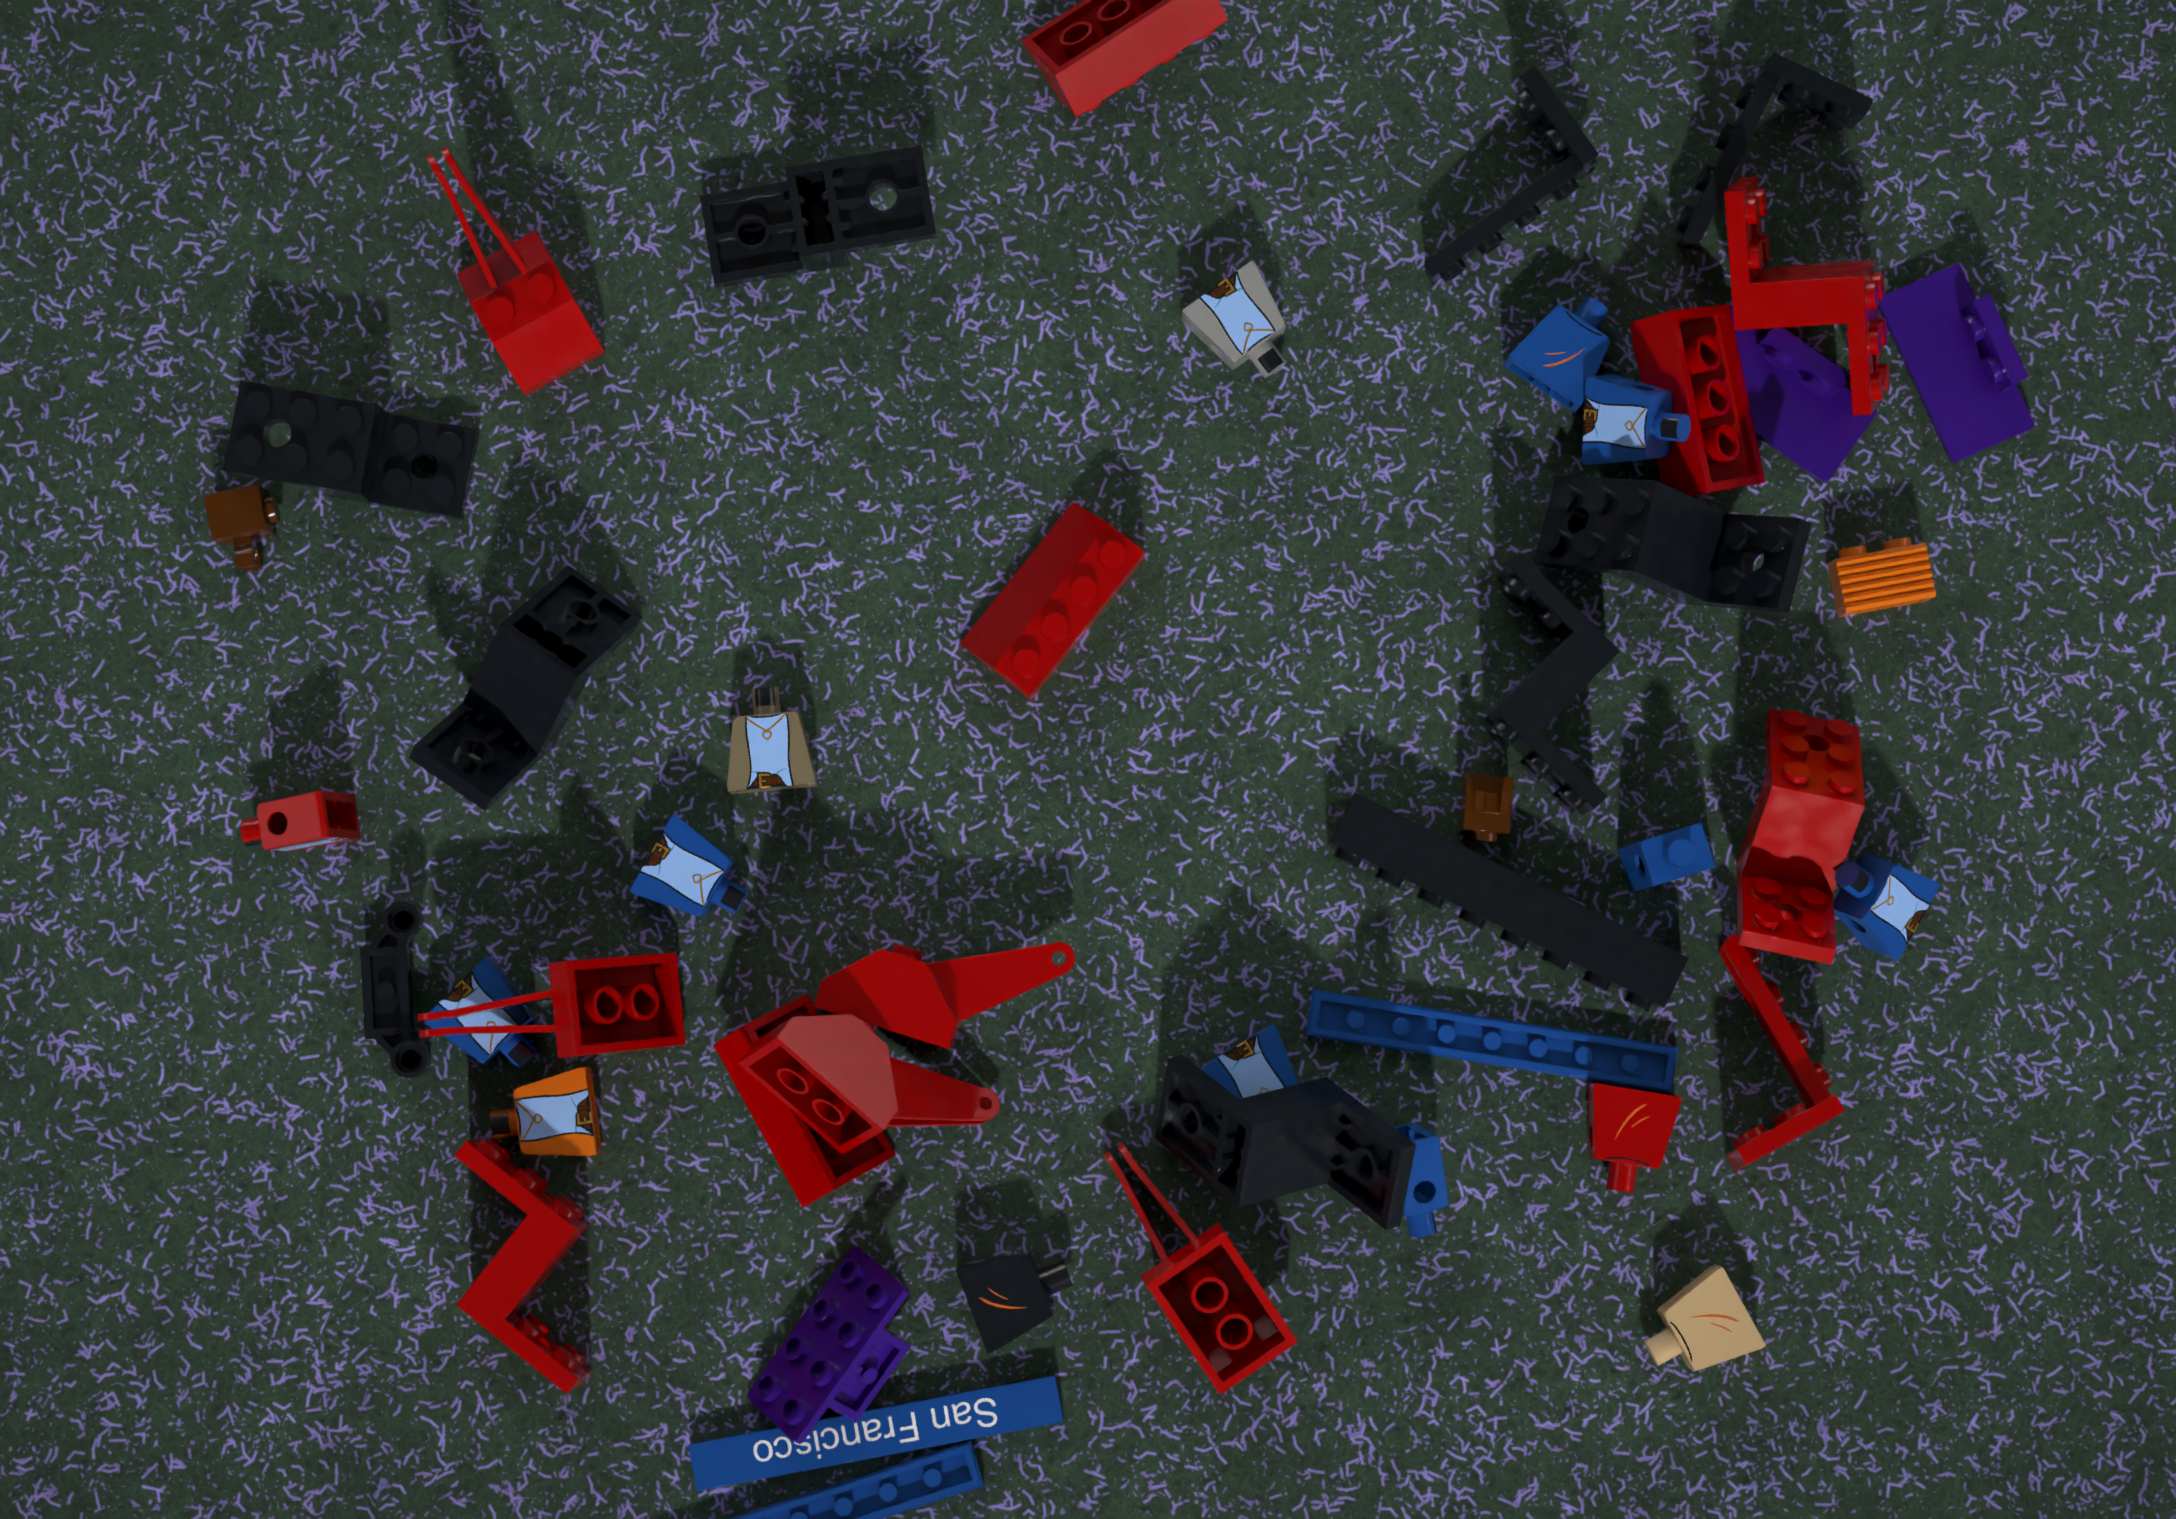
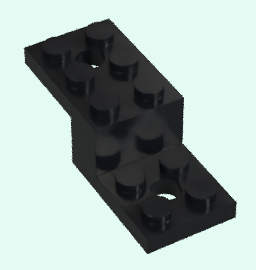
[700,144,937,288]
[223,380,480,520]

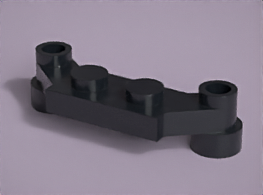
[360,901,431,1078]

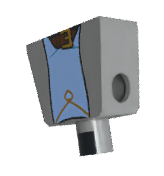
[1181,260,1286,378]

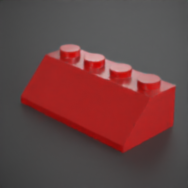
[1021,0,1228,117]
[1629,304,1766,497]
[960,502,1145,701]
[713,994,896,1208]

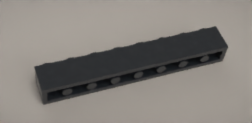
[1328,793,1689,1012]

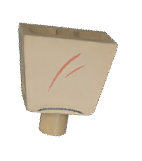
[1644,1264,1766,1371]

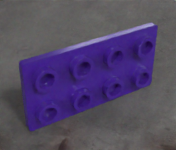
[1878,264,2035,463]
[1730,307,1877,483]
[747,1246,911,1444]

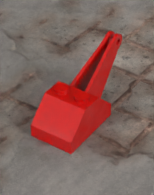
[426,146,605,396]
[813,942,1075,1049]
[417,953,686,1058]
[738,1014,1000,1155]
[1104,1142,1298,1395]

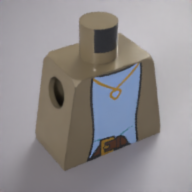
[727,687,819,794]

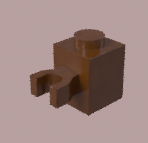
[204,484,280,573]
[1459,774,1514,843]

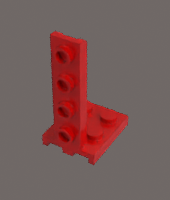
[1719,933,1845,1172]

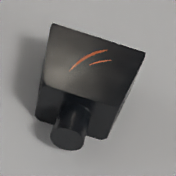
[956,1251,1073,1354]

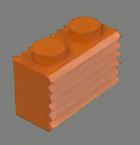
[1827,537,1936,617]

